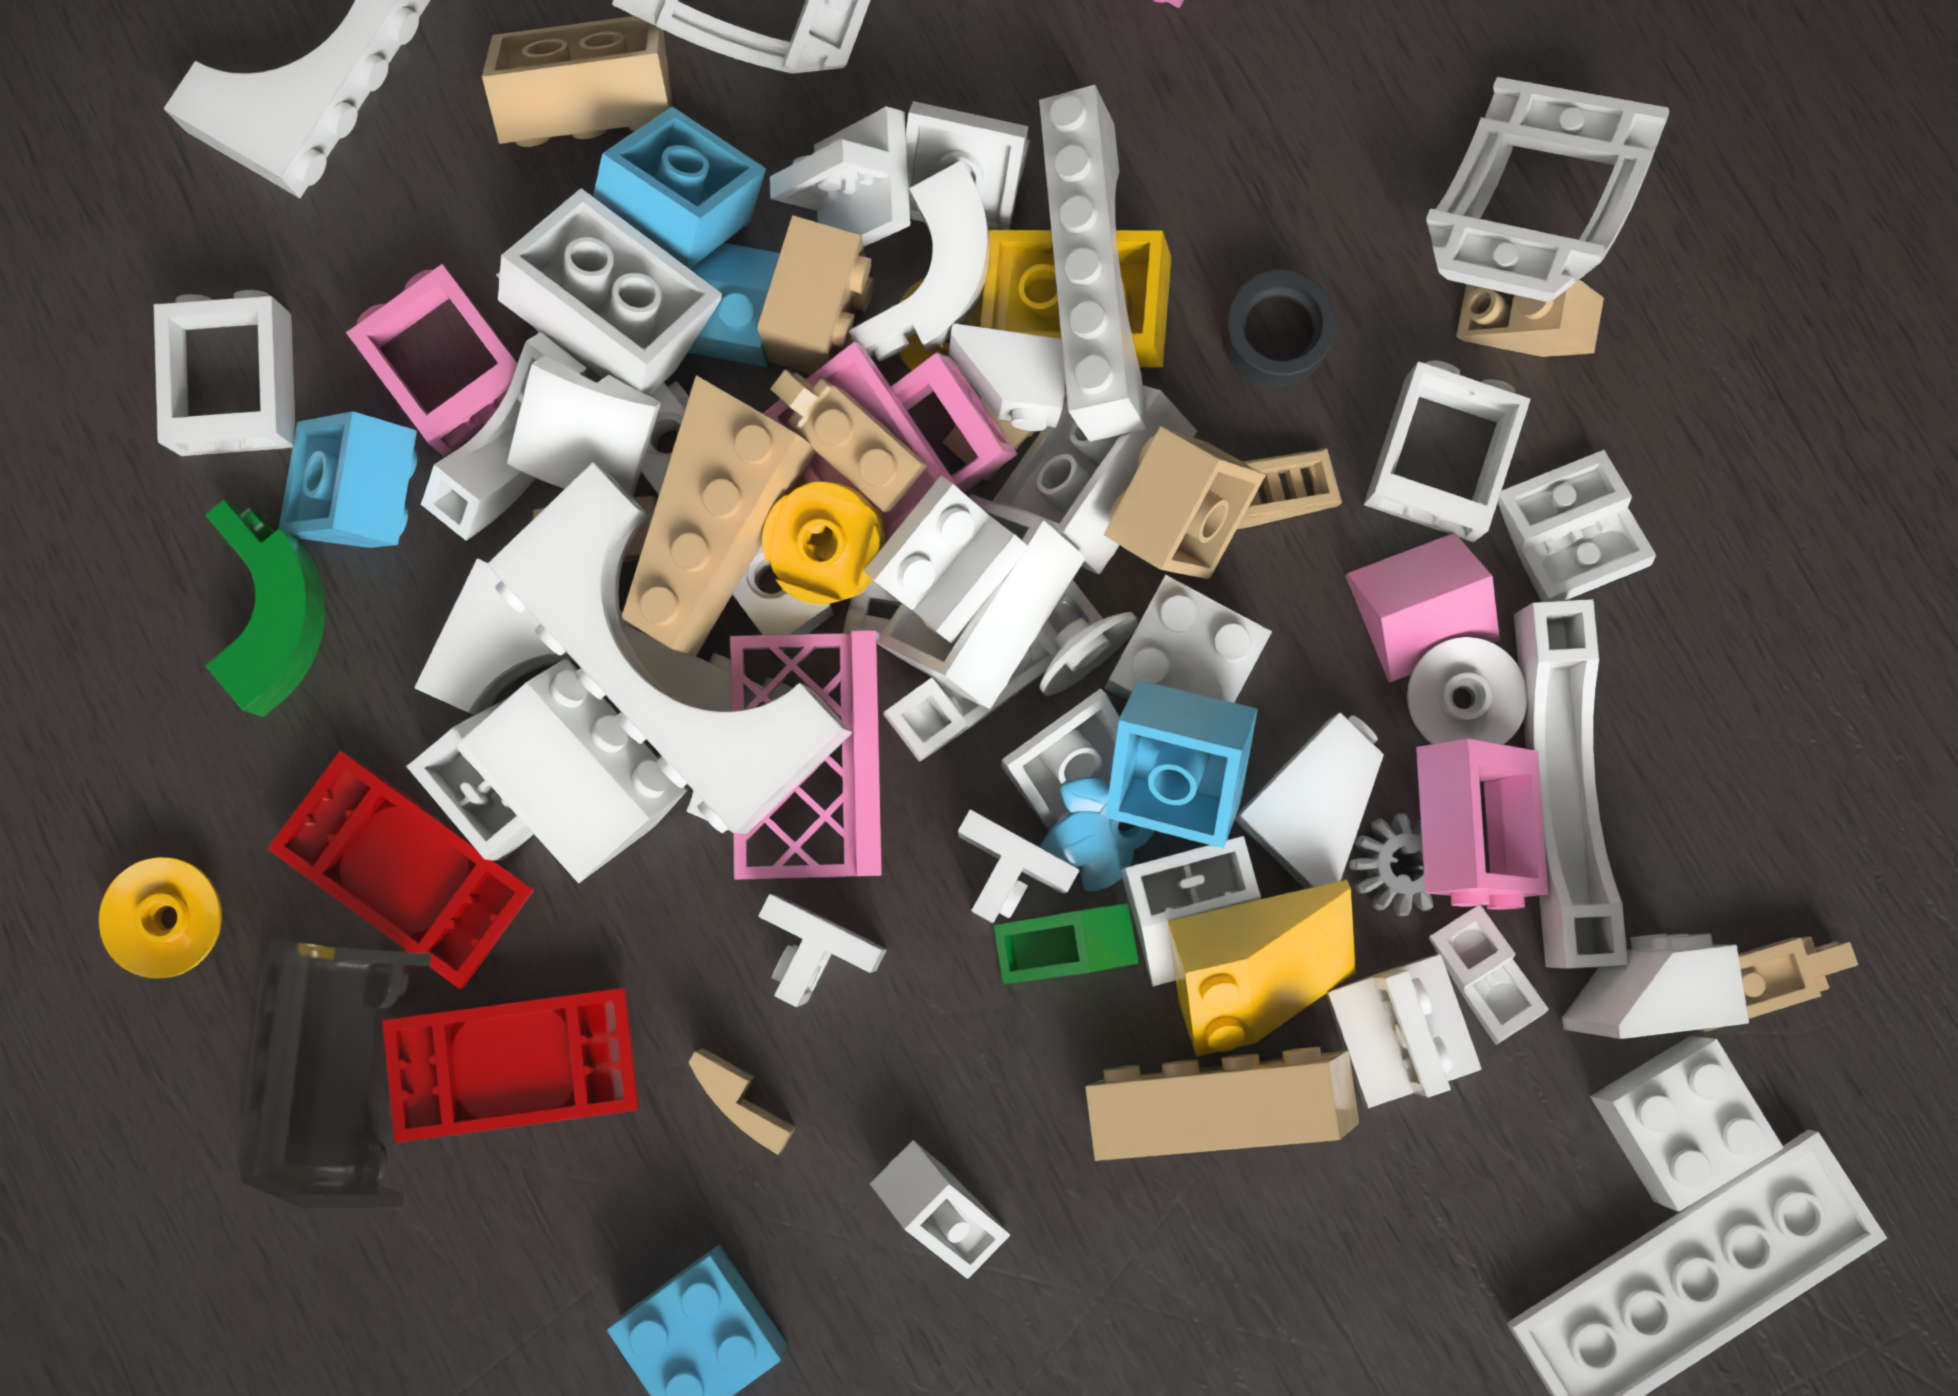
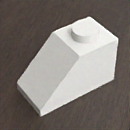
[948,323,1066,431]
[870,1140,1010,1279]

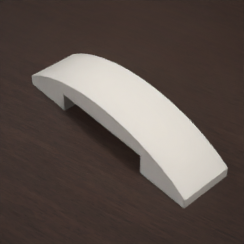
[883,580,1103,762]

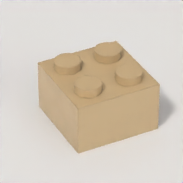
[757,215,874,374]
[1103,426,1266,579]

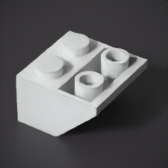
[407,697,534,862]
[1120,836,1261,986]

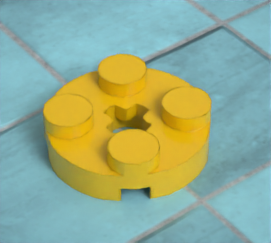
[762,481,886,605]

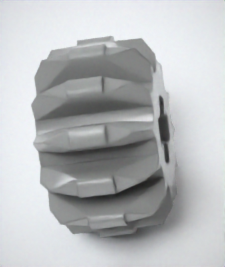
[1349,813,1433,916]

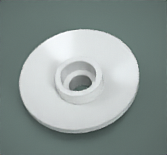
[1040,612,1138,696]
[1407,637,1527,745]

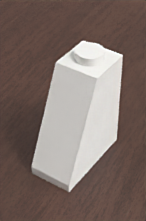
[1234,713,1384,889]

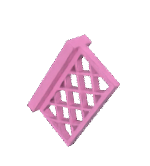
[730,630,882,880]

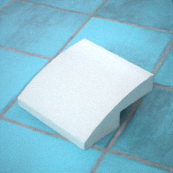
[507,356,661,498]
[1498,450,1656,602]

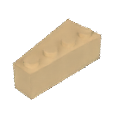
[621,375,816,656]
[1085,1047,1359,1161]

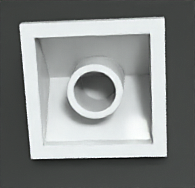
[1001,688,1120,832]

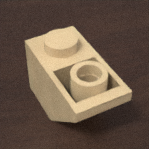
[1456,279,1604,357]

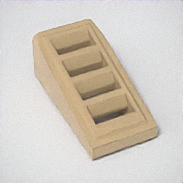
[1236,448,1342,530]

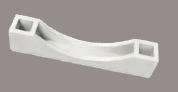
[1039,85,1147,442]
[1514,599,1628,968]

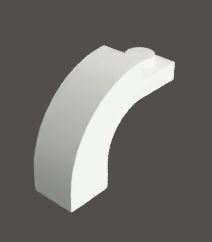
[849,160,990,361]
[421,332,587,540]

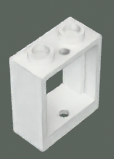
[154,290,296,456]
[1364,361,1531,542]

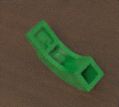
[205,499,325,717]

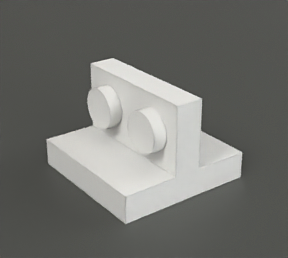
[906,101,1030,231]
[770,106,910,247]
[863,475,1029,643]
[958,810,1079,923]
[758,894,887,1007]
[1325,954,1482,1108]

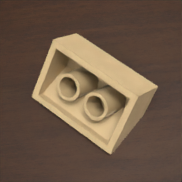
[482,16,672,147]

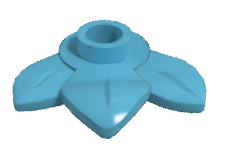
[1040,777,1154,891]

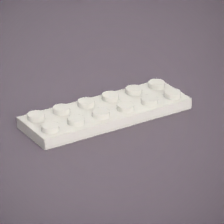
[1506,1130,1887,1396]

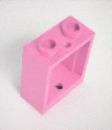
[346,264,518,457]
[891,352,1017,493]
[1416,738,1549,909]

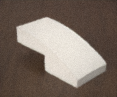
[1429,906,1549,1045]

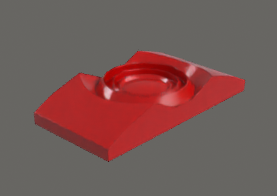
[267,751,535,989]
[382,988,640,1143]

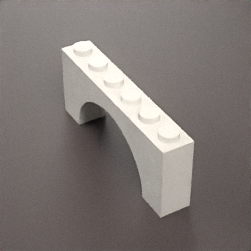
[164,0,430,198]
[487,462,853,834]
[415,559,793,831]

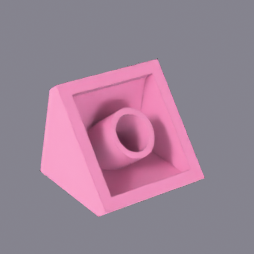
[1345,533,1500,683]

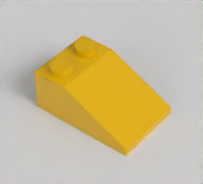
[980,230,1171,367]
[1168,880,1356,1057]

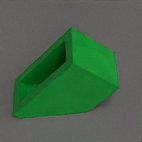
[993,903,1139,985]

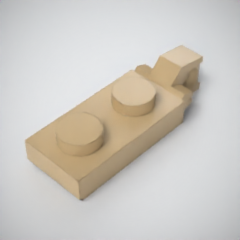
[770,370,928,512]
[1698,936,1858,1032]

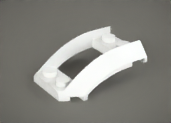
[612,0,870,73]
[1426,77,1669,302]

